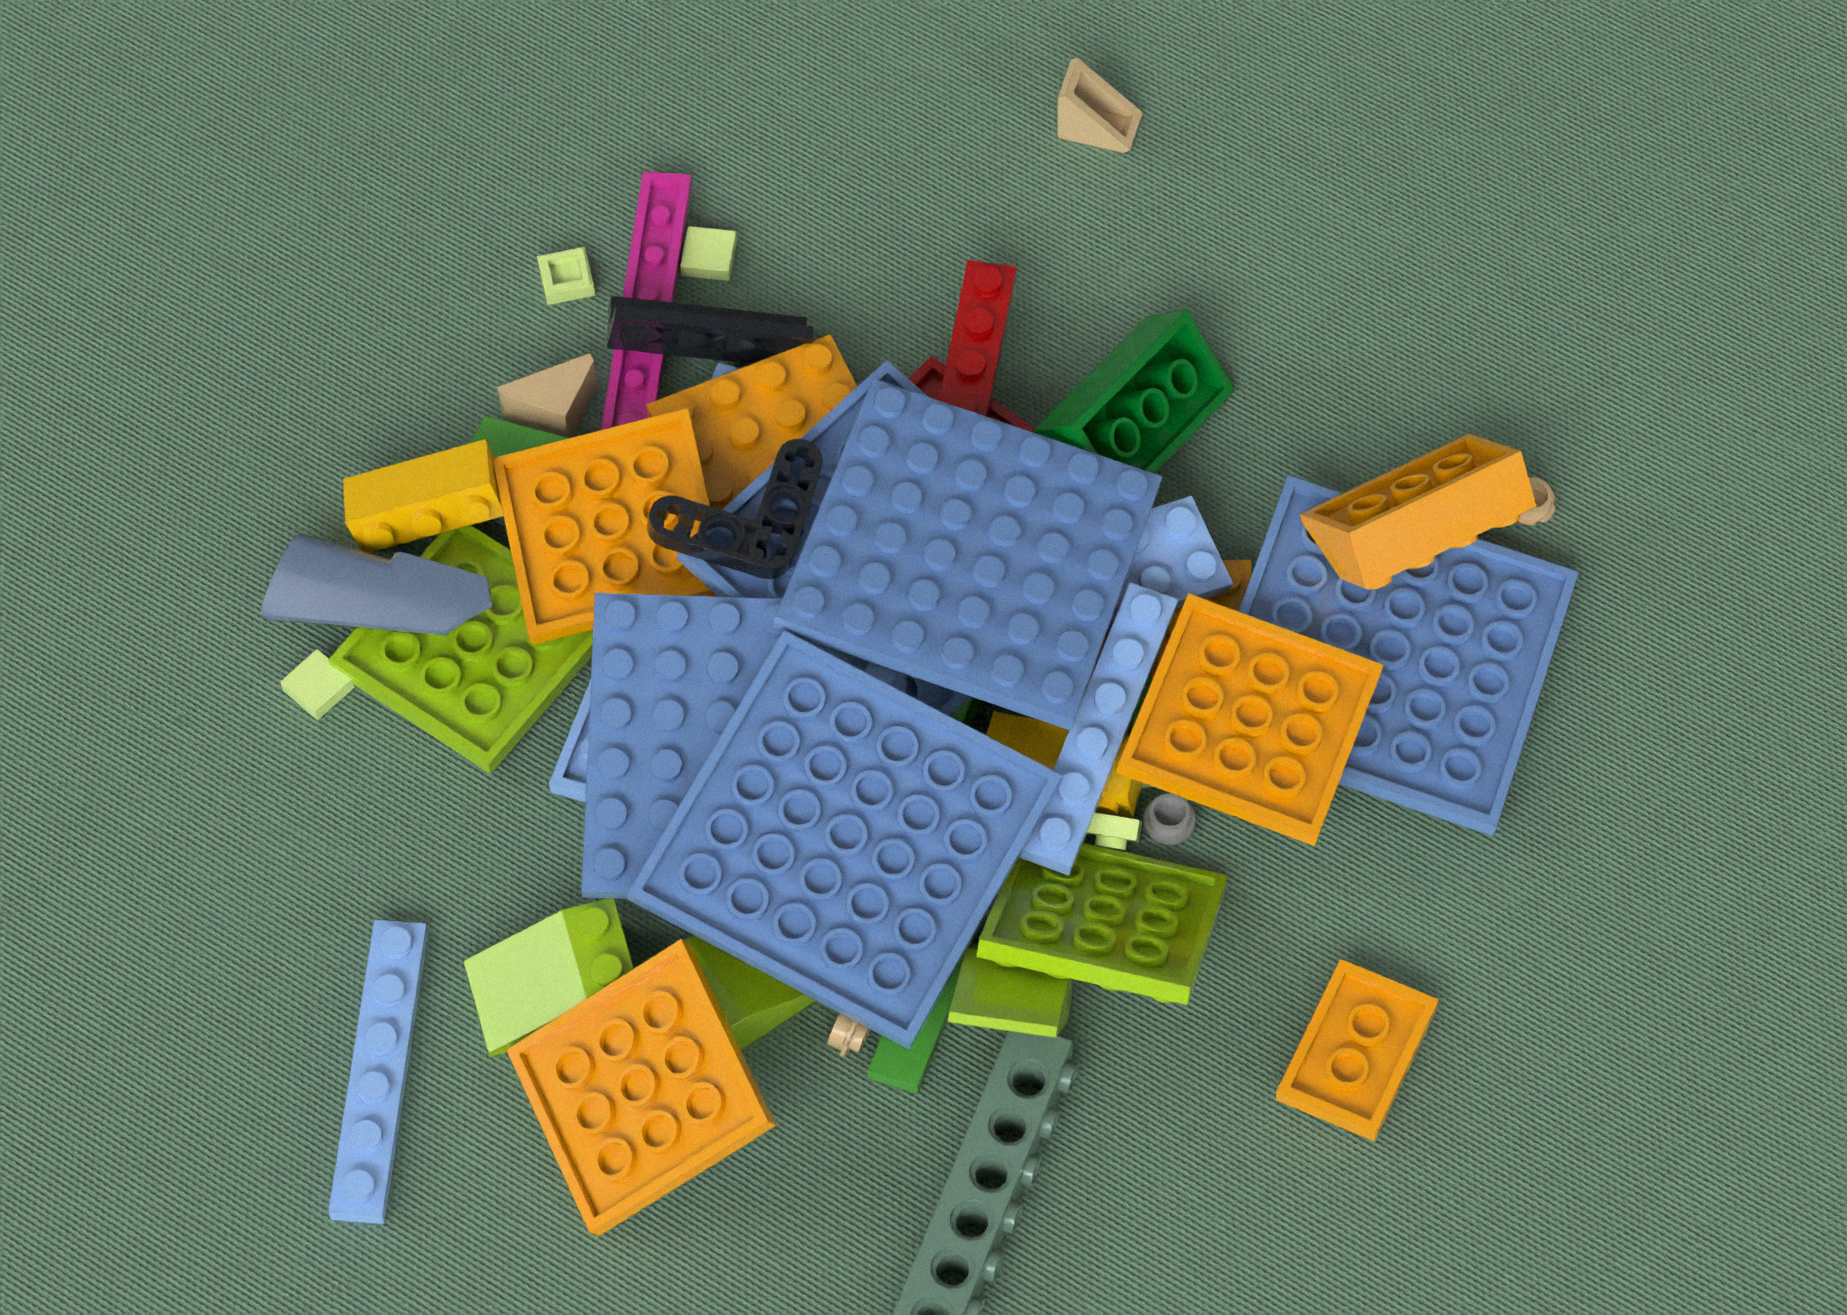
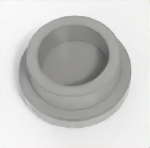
[1143,793,1196,845]

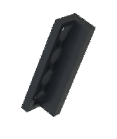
[607,296,813,364]

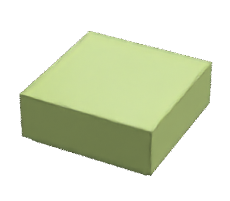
[680,226,737,281]
[537,246,595,305]
[280,649,355,721]

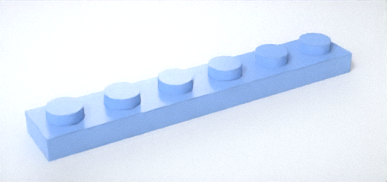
[1020,582,1178,876]
[328,920,429,1224]

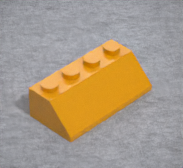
[1300,434,1537,590]

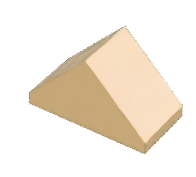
[1058,57,1143,153]
[497,353,598,438]

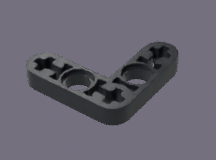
[647,439,823,580]

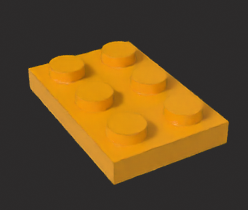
[1276,959,1439,1142]

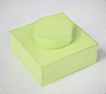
[1087,812,1143,850]

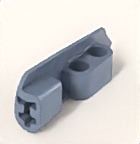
[261,534,493,636]

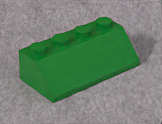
[1032,309,1235,474]

